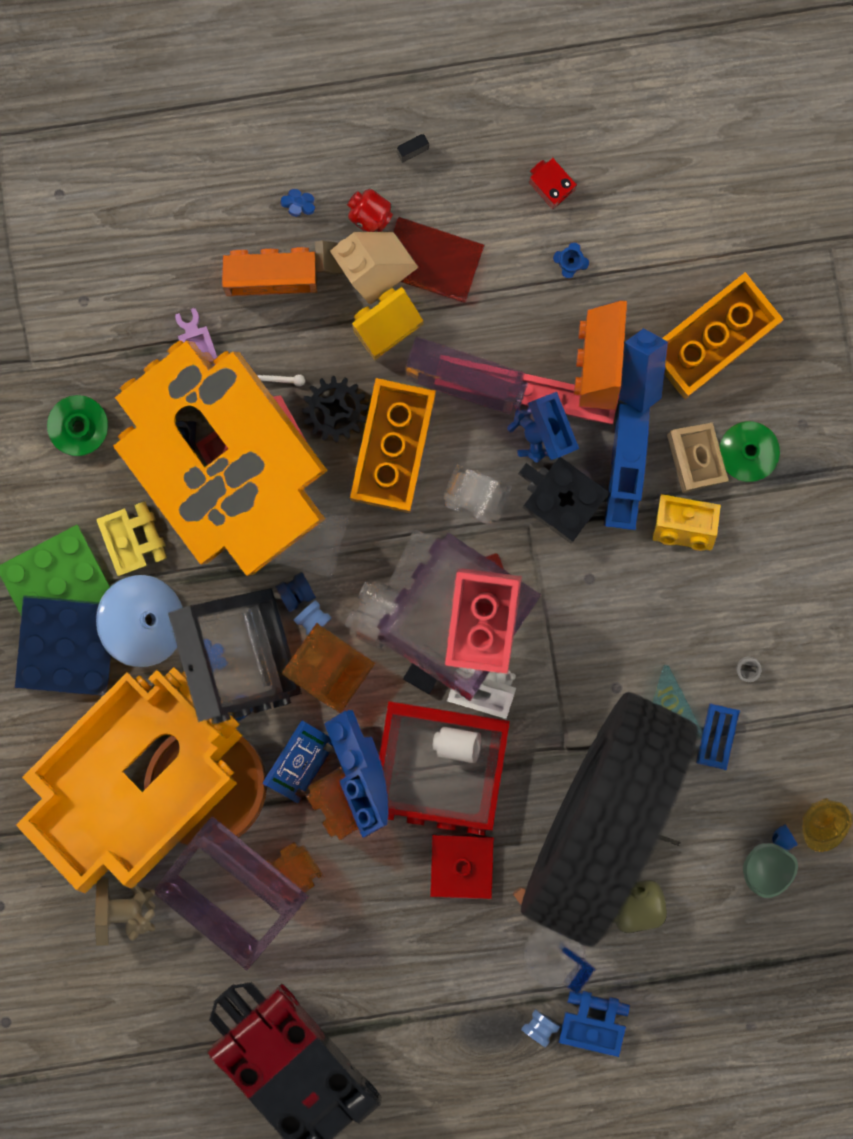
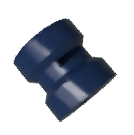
[275,572,316,613]

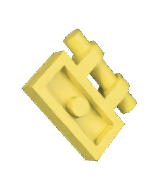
[96,501,167,577]

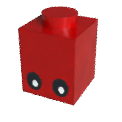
[529,158,577,210]

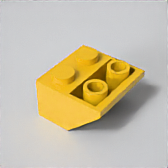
[352,287,424,360]

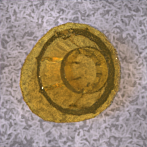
[802,798,852,852]

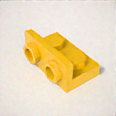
[652,494,721,551]

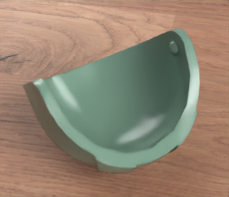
[743,843,798,898]

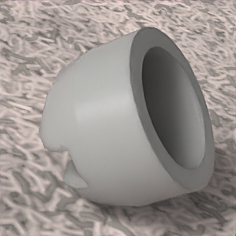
[736,656,762,682]

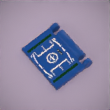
[263,720,333,803]

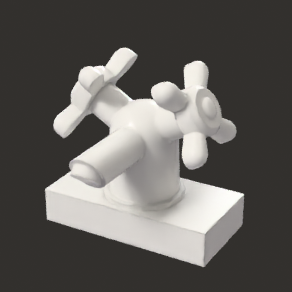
[447,668,516,719]

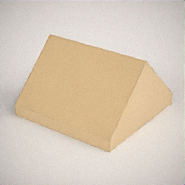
[667,423,728,493]

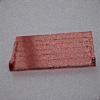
[393,217,485,303]

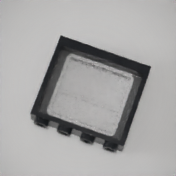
[168,588,302,724]

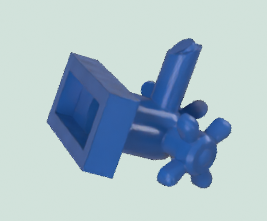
[507,392,579,463]

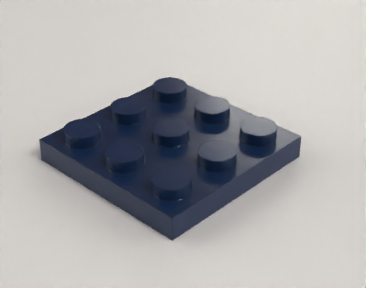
[15,595,111,696]

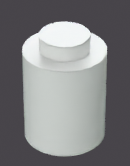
[433,727,481,763]

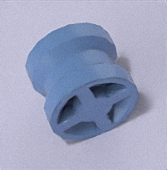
[294,600,332,638]
[521,1009,560,1047]

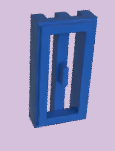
[696,704,740,770]

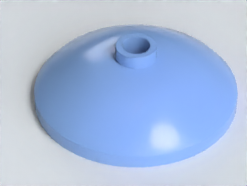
[96,575,183,667]

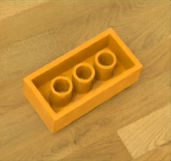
[662,272,784,400]
[350,378,436,513]

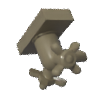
[95,878,156,946]

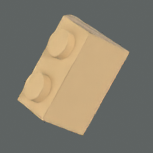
[330,232,418,305]

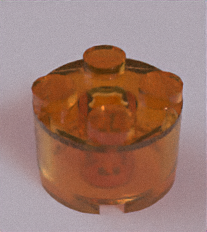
[253,842,325,910]

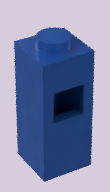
[619,328,668,413]

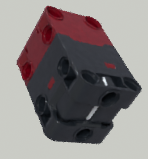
[208,982,382,1139]

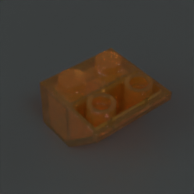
[282,623,376,713]
[306,767,359,840]

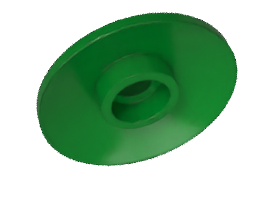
[47,395,108,456]
[719,421,780,482]

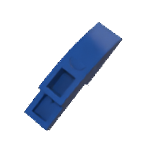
[604,403,650,530]
[324,710,388,838]

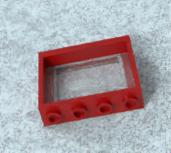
[379,701,510,835]

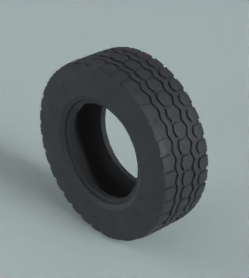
[521,692,698,947]

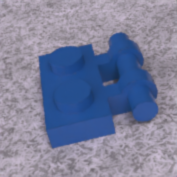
[558,991,630,1057]

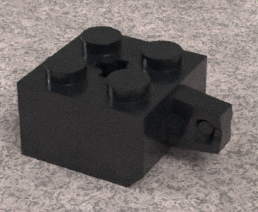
[518,457,609,544]

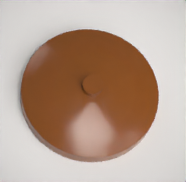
[144,736,267,848]

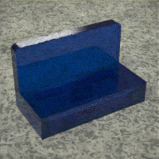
[559,942,596,995]

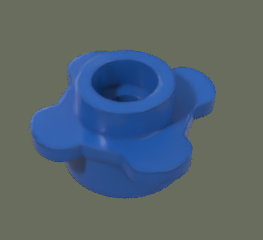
[553,243,589,279]

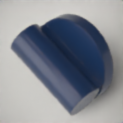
[176,421,196,452]

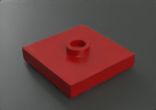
[430,835,494,899]

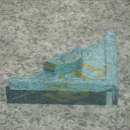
[652,664,702,736]

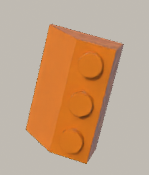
[222,247,317,296]
[574,301,627,410]

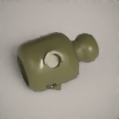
[613,880,667,933]

